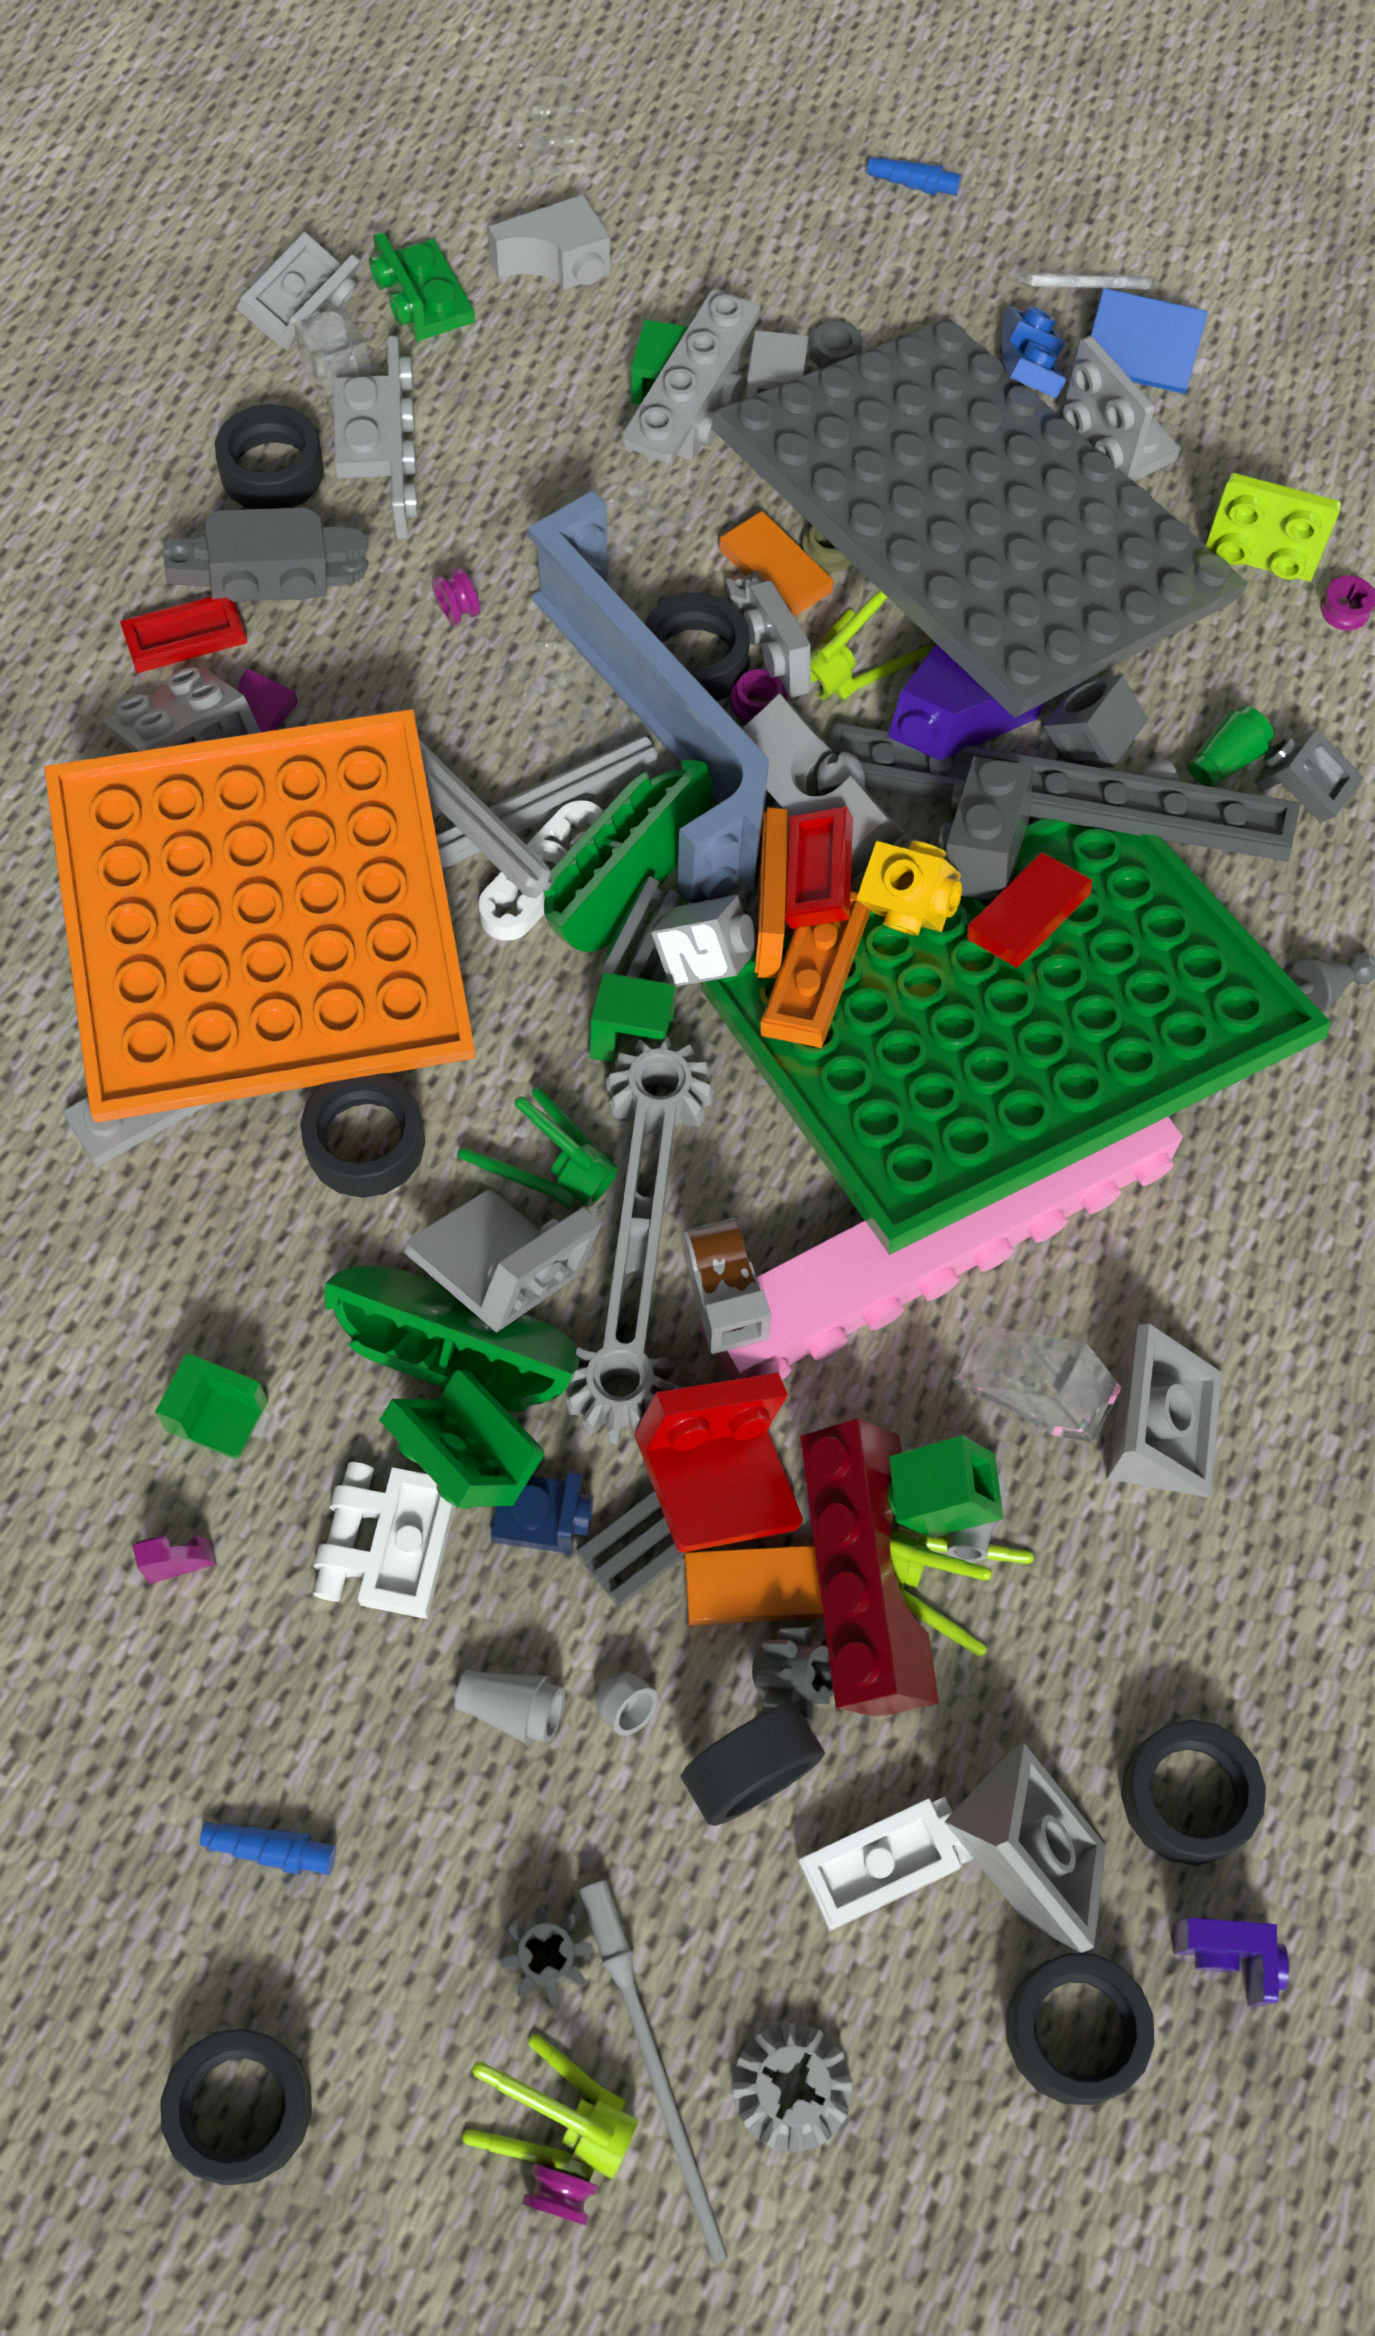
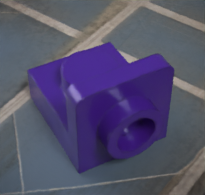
[1173,1918,1289,2007]

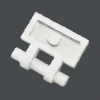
[313,1462,456,1619]

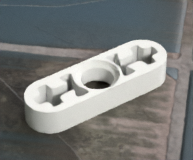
[479,800,604,941]

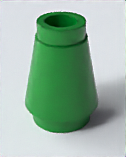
[1187,705,1274,787]

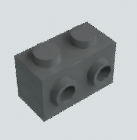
[938,757,1033,901]

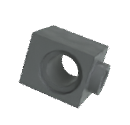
[1043,675,1149,768]

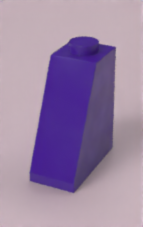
[888,644,1045,761]

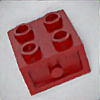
[634,1372,803,1553]

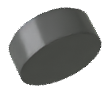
[809,321,863,368]

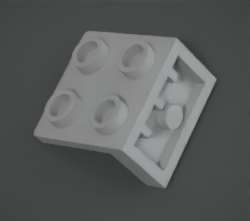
[1062,336,1181,481]
[104,667,261,752]
[404,1190,602,1333]

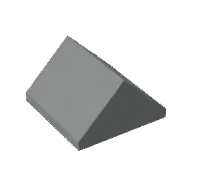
[1107,1323,1222,1497]
[944,1743,1106,1953]

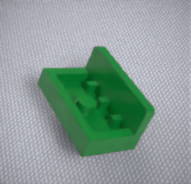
[379,1370,544,1509]

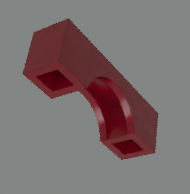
[800,1418,939,1717]

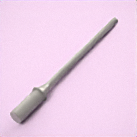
[579,1880,728,2264]

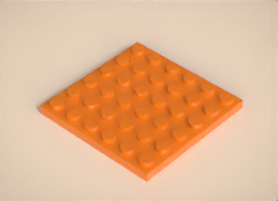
[44,709,476,1123]

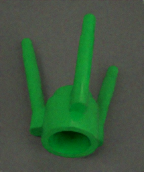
[457,1087,619,1210]

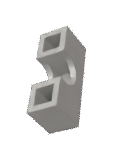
[742,694,904,879]

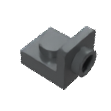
[1255,728,1363,823]

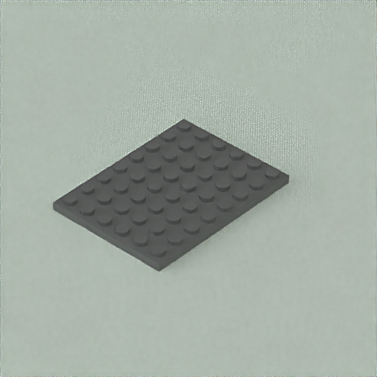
[711,318,1248,718]

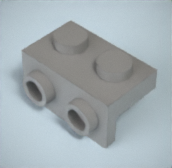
[237,231,361,350]

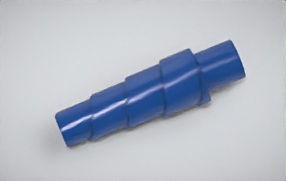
[867,157,962,196]
[200,1822,336,1875]

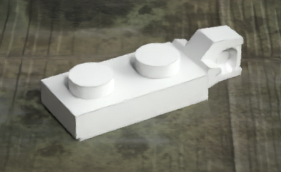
[798,1797,973,1931]

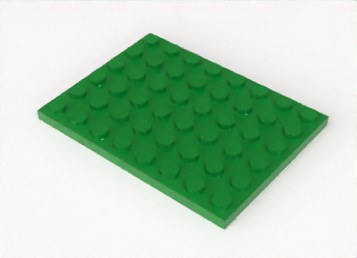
[701,818,1331,1255]

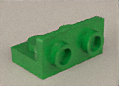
[369,232,475,342]

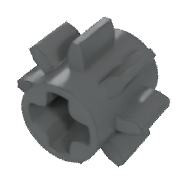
[752,1627,834,1718]
[500,1907,593,2006]

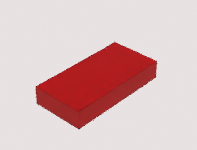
[120,596,247,674]
[785,806,853,929]
[968,852,1092,968]

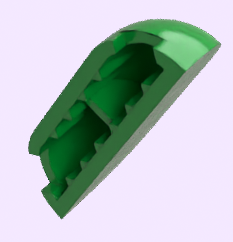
[543,760,712,952]
[324,1266,580,1412]

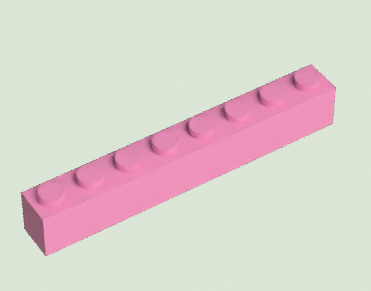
[699,1117,1183,1380]

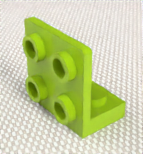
[1206,473,1341,582]

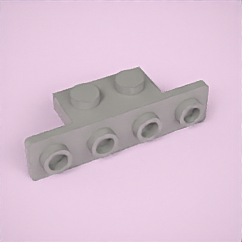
[622,289,760,463]
[333,336,418,539]

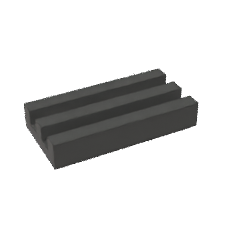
[593,876,692,983]
[577,1491,693,1609]

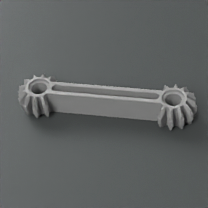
[566,1036,713,1445]

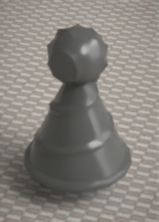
[1291,952,1375,1014]

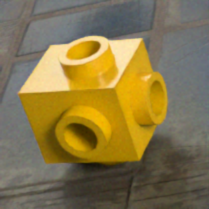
[856,841,962,936]

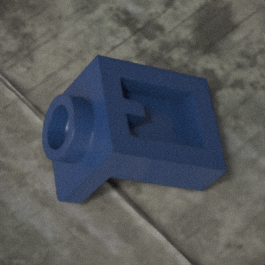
[491,1471,594,1554]

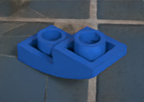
[1002,305,1067,398]

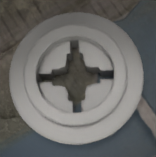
[732,2022,853,2152]

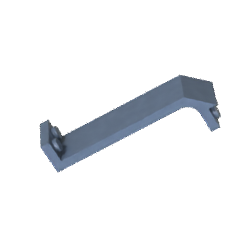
[527,490,769,904]

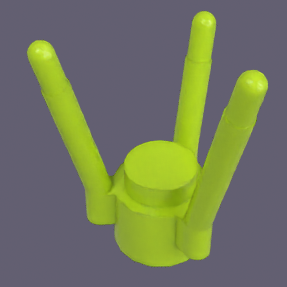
[810,590,934,701]
[890,1526,1034,1656]
[462,2033,639,2182]

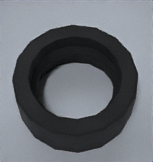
[215,404,324,509]
[644,593,750,702]
[300,1073,426,1198]
[681,1703,825,1826]
[1121,1719,1266,1866]
[1006,1953,1155,2105]
[160,2028,312,2186]

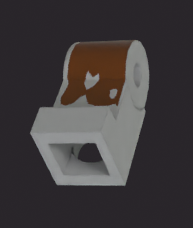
[681,1218,771,1355]

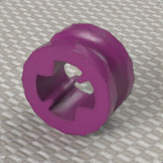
[431,567,480,626]
[1320,575,1375,631]
[521,2164,598,2226]

